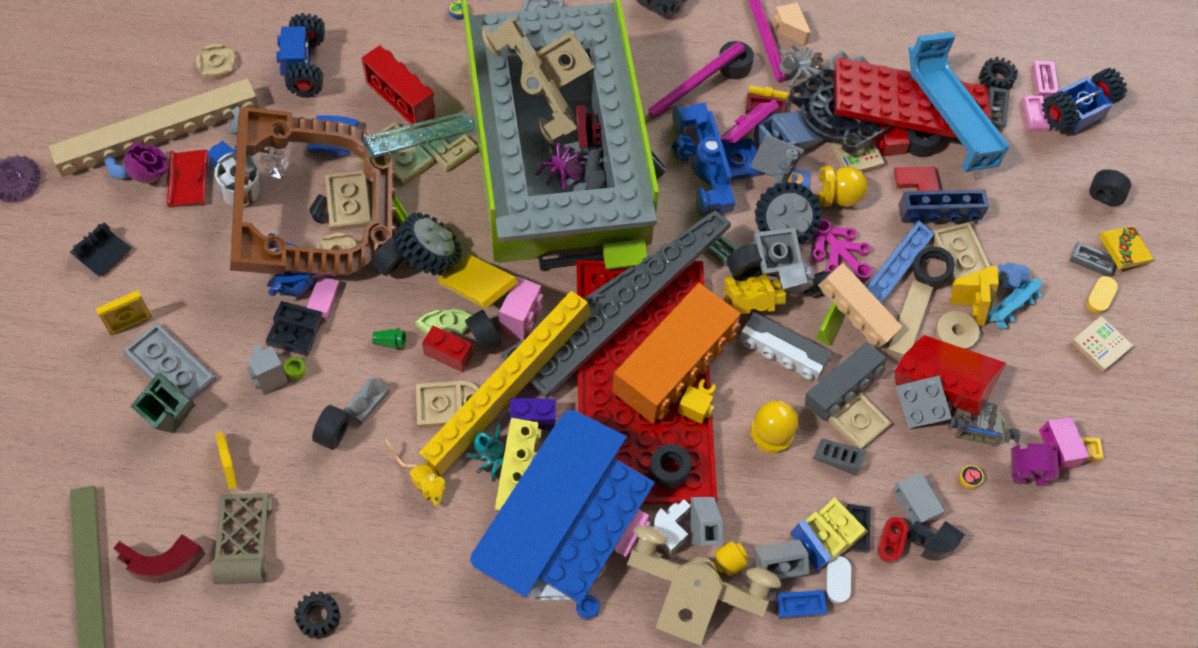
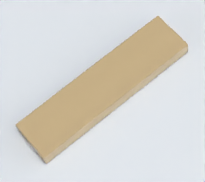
[887,280,933,358]

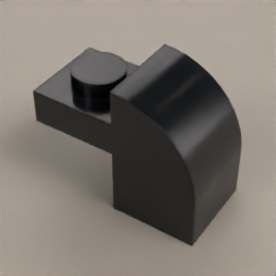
[907,521,965,561]

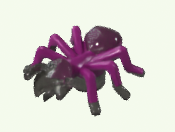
[534,143,587,191]

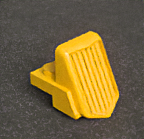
[950,265,1000,325]

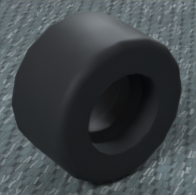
[719,41,754,79]
[906,128,942,157]
[1089,169,1131,206]
[370,236,407,276]
[726,244,768,281]
[465,310,502,353]
[312,405,350,450]
[649,444,692,489]

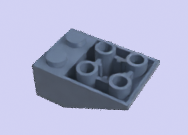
[753,110,825,151]

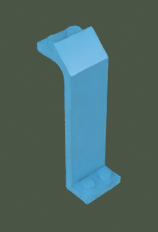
[908,32,1010,173]

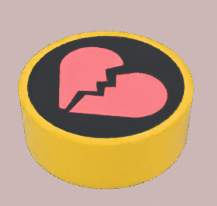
[959,465,984,489]

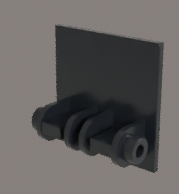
[70,222,132,277]

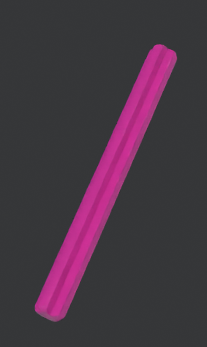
[749,0,787,82]
[648,42,745,118]

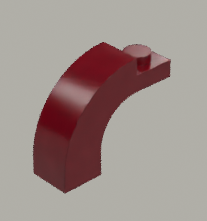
[113,534,206,583]

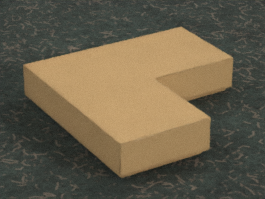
[421,132,478,172]

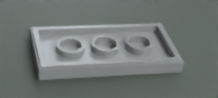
[122,322,216,400]

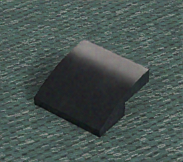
[266,301,323,356]

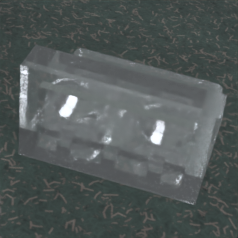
[235,134,290,178]

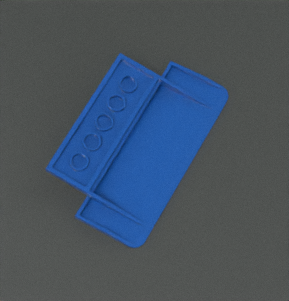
[470,410,655,605]

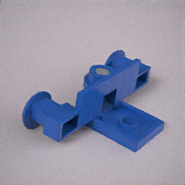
[672,102,762,218]

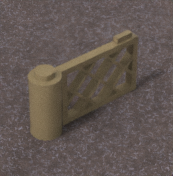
[212,493,273,584]

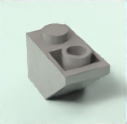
[691,497,723,546]

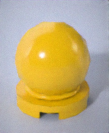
[818,166,868,207]
[750,400,798,454]

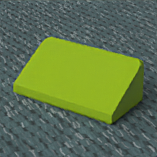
[603,239,647,270]
[816,302,845,346]

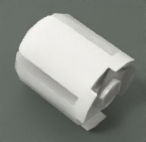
[215,152,261,207]

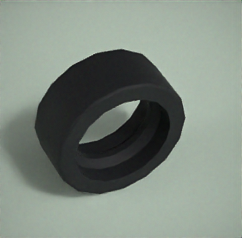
[913,246,955,289]

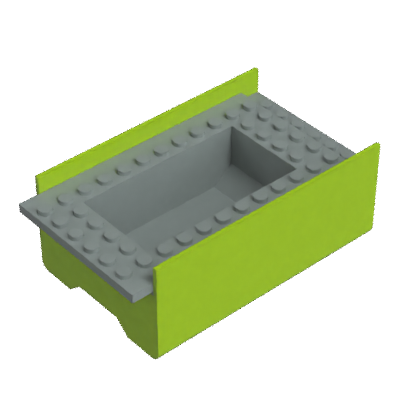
[462,0,659,263]

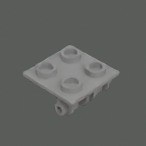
[750,135,804,184]
[896,376,952,428]

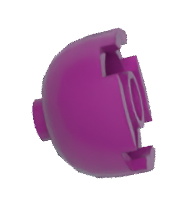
[124,142,169,184]

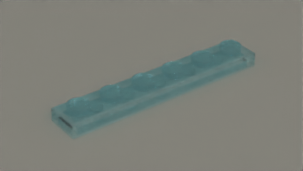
[362,111,475,158]

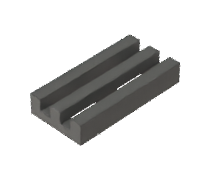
[1070,242,1115,277]

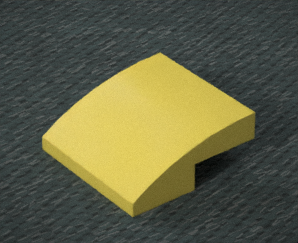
[806,497,868,561]

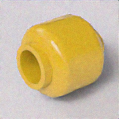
[713,541,749,576]

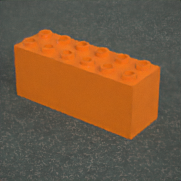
[612,283,741,424]

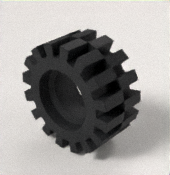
[979,57,1018,90]
[294,591,341,639]

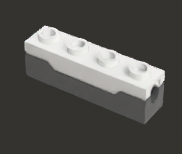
[739,312,831,382]

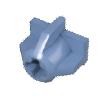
[998,263,1030,289]

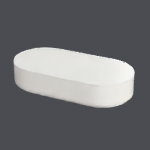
[826,556,851,604]

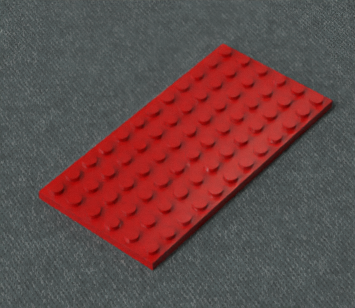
[576,260,718,504]

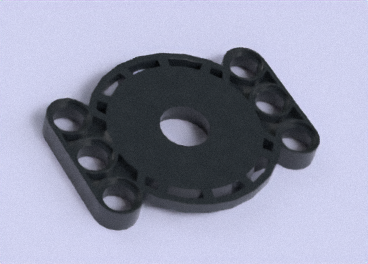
[789,69,891,154]

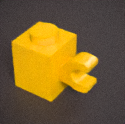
[677,379,716,424]

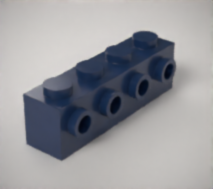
[898,189,989,223]

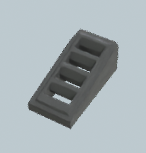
[988,87,1010,128]
[813,438,866,476]

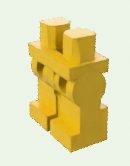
[724,275,786,314]

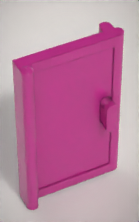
[720,99,779,143]

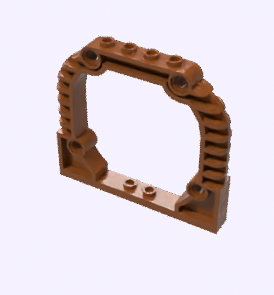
[229,106,396,276]

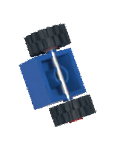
[276,13,325,97]
[1042,68,1127,133]

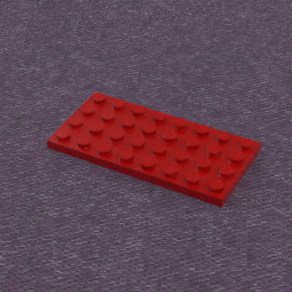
[834,57,992,138]

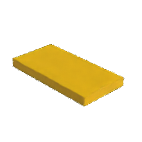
[437,254,518,309]

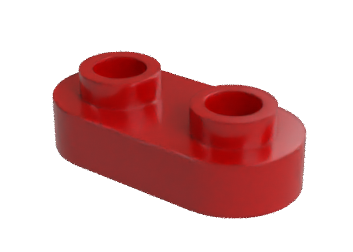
[877,517,908,563]

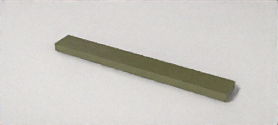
[70,485,106,648]

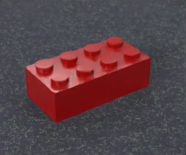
[361,45,435,130]

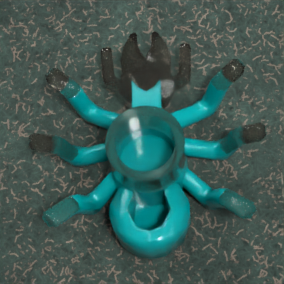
[465,423,506,482]

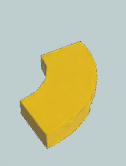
[214,432,238,489]

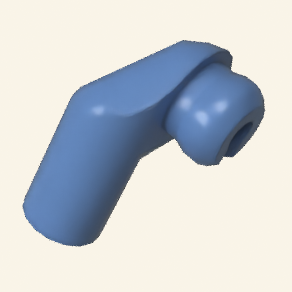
[105,157,130,179]

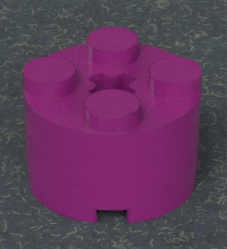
[1011,443,1059,486]

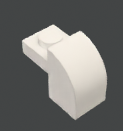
[653,500,691,557]

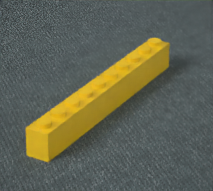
[419,291,591,476]

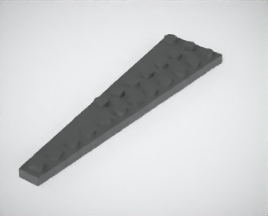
[500,211,731,399]

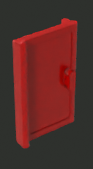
[167,149,208,208]

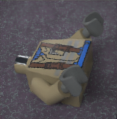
[948,398,1021,446]

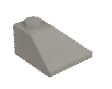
[754,228,803,278]

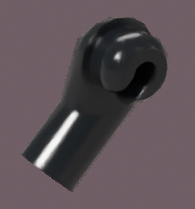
[309,194,327,223]

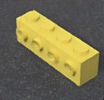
[494,418,541,512]

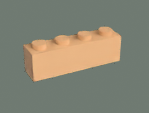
[818,263,902,348]

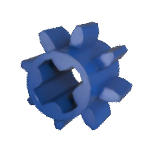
[671,135,696,161]

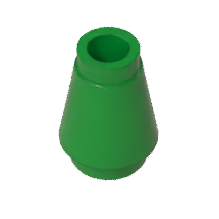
[372,328,406,350]

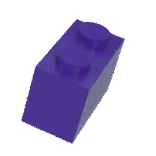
[510,398,556,430]

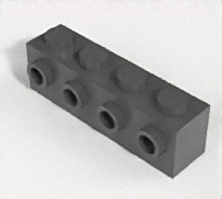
[805,342,886,421]

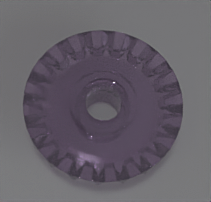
[0,154,41,202]

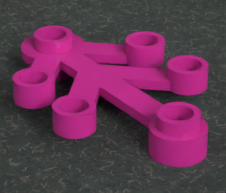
[812,219,872,282]

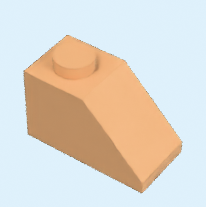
[772,3,811,45]

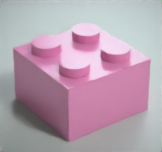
[499,276,543,340]

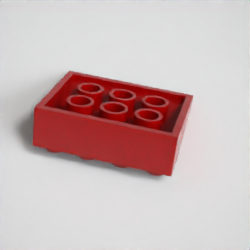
[894,335,1006,416]

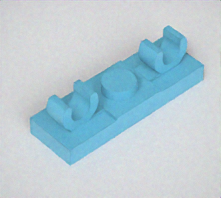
[986,278,1043,329]

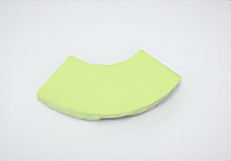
[415,309,472,336]

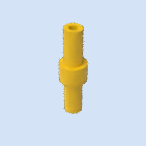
[748,86,788,99]

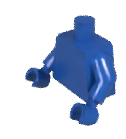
[267,232,319,297]

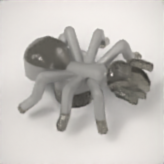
[778,46,827,88]

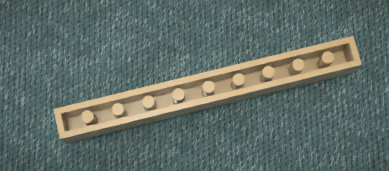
[49,78,259,176]

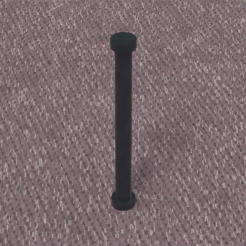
[538,252,604,270]

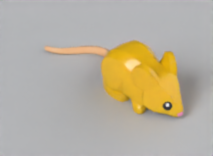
[385,439,446,507]

